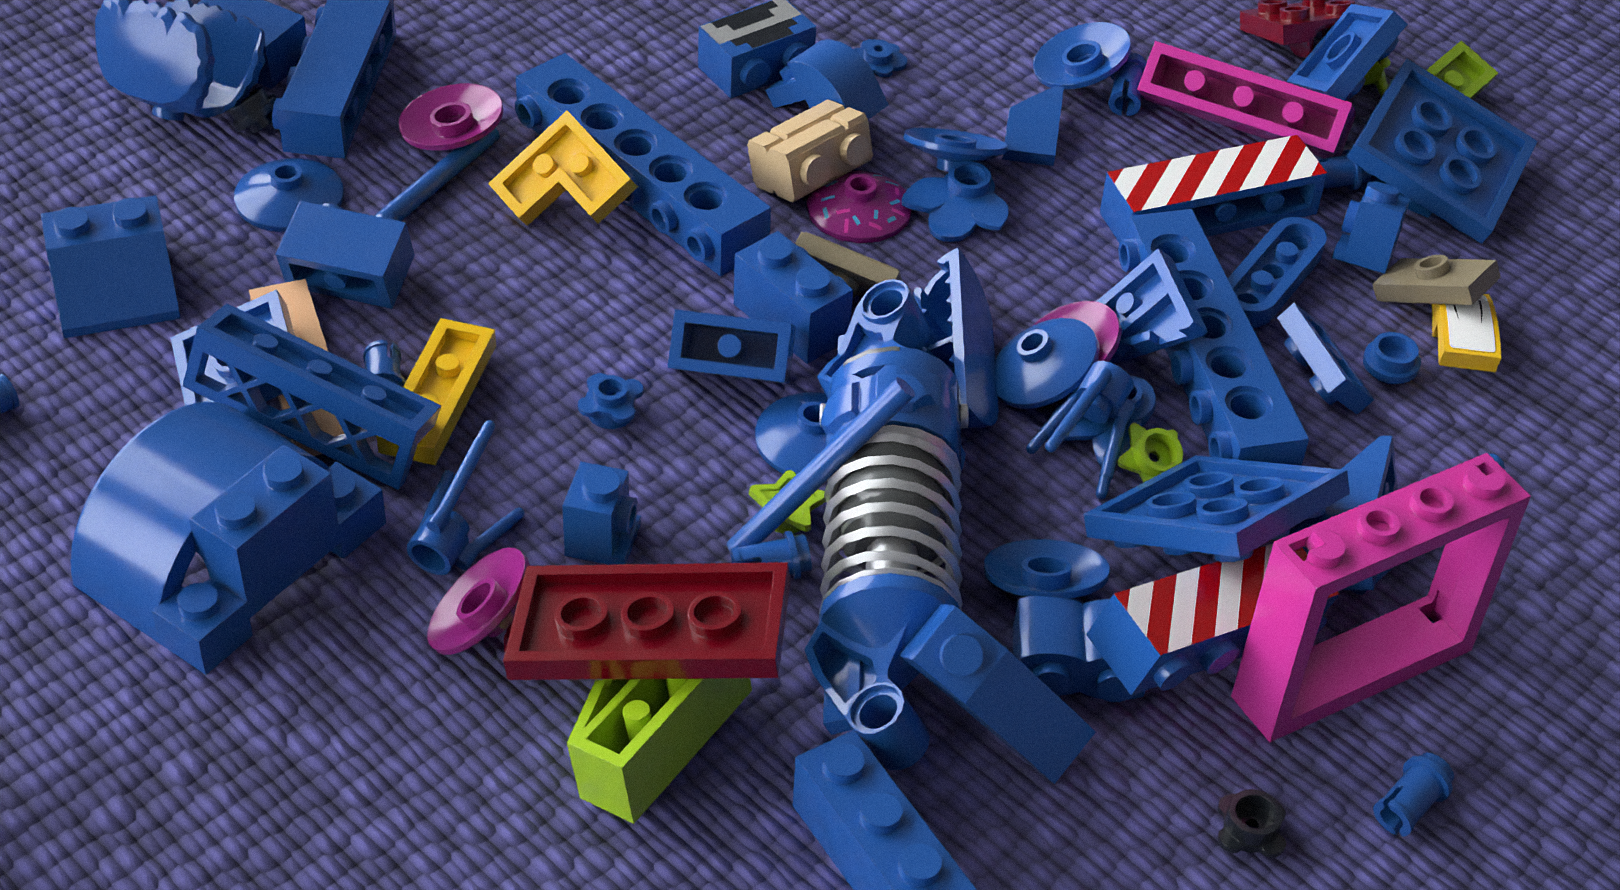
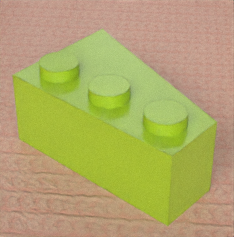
[567,678,752,824]

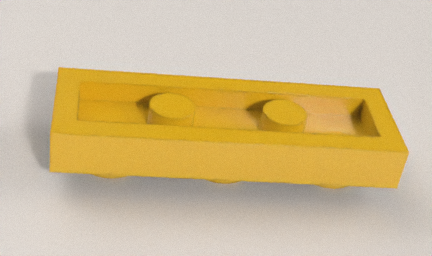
[376,318,496,465]

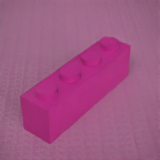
[1137,41,1356,158]

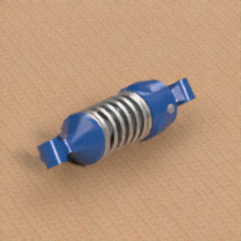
[804,279,968,770]

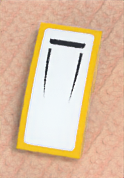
[1432,294,1501,372]

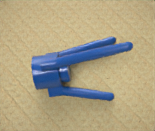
[1026,361,1136,500]
[406,420,525,575]

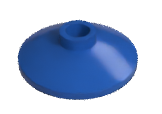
[1033,22,1132,89]
[903,128,1008,172]
[234,158,344,232]
[995,318,1100,409]
[755,392,828,475]
[983,539,1110,599]

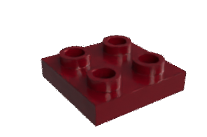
[1240,0,1355,59]

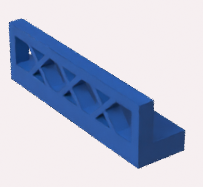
[182,303,441,490]

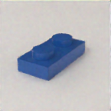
[1277,303,1374,414]

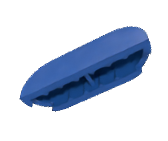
[913,247,999,429]

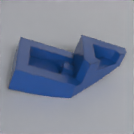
[1002,86,1064,166]

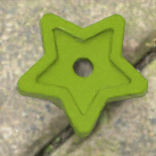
[1117,422,1183,483]
[748,470,826,533]

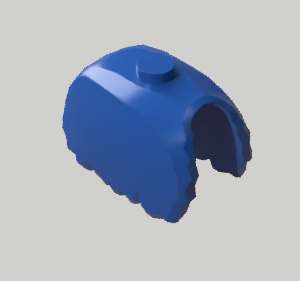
[95,0,265,121]

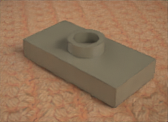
[795,232,902,299]
[1372,254,1501,305]

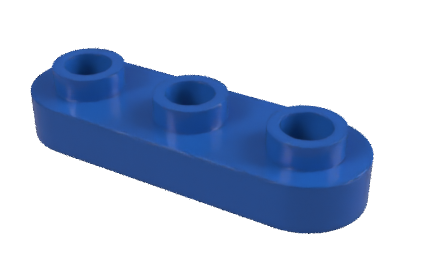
[1228,217,1327,328]

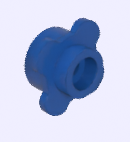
[578,373,643,429]

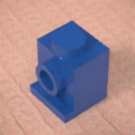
[1332,182,1411,274]
[562,461,641,565]

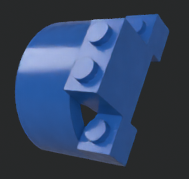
[70,401,386,675]

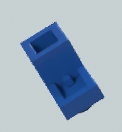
[765,39,889,120]

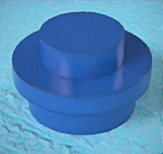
[1363,332,1421,384]

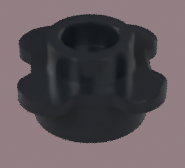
[1217,789,1286,858]

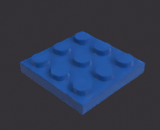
[1346,58,1538,244]
[1083,455,1350,562]

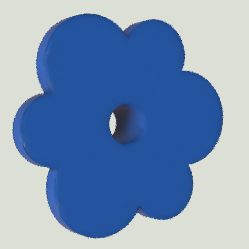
[854,39,907,77]

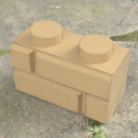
[747,99,873,203]

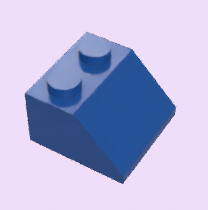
[41,195,181,339]

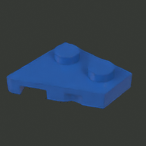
[1096,248,1208,364]

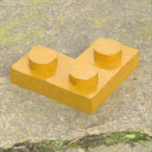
[488,110,638,226]

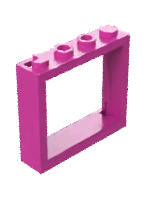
[1231,453,1531,743]

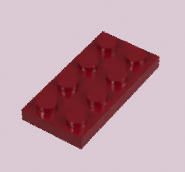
[503,562,791,680]

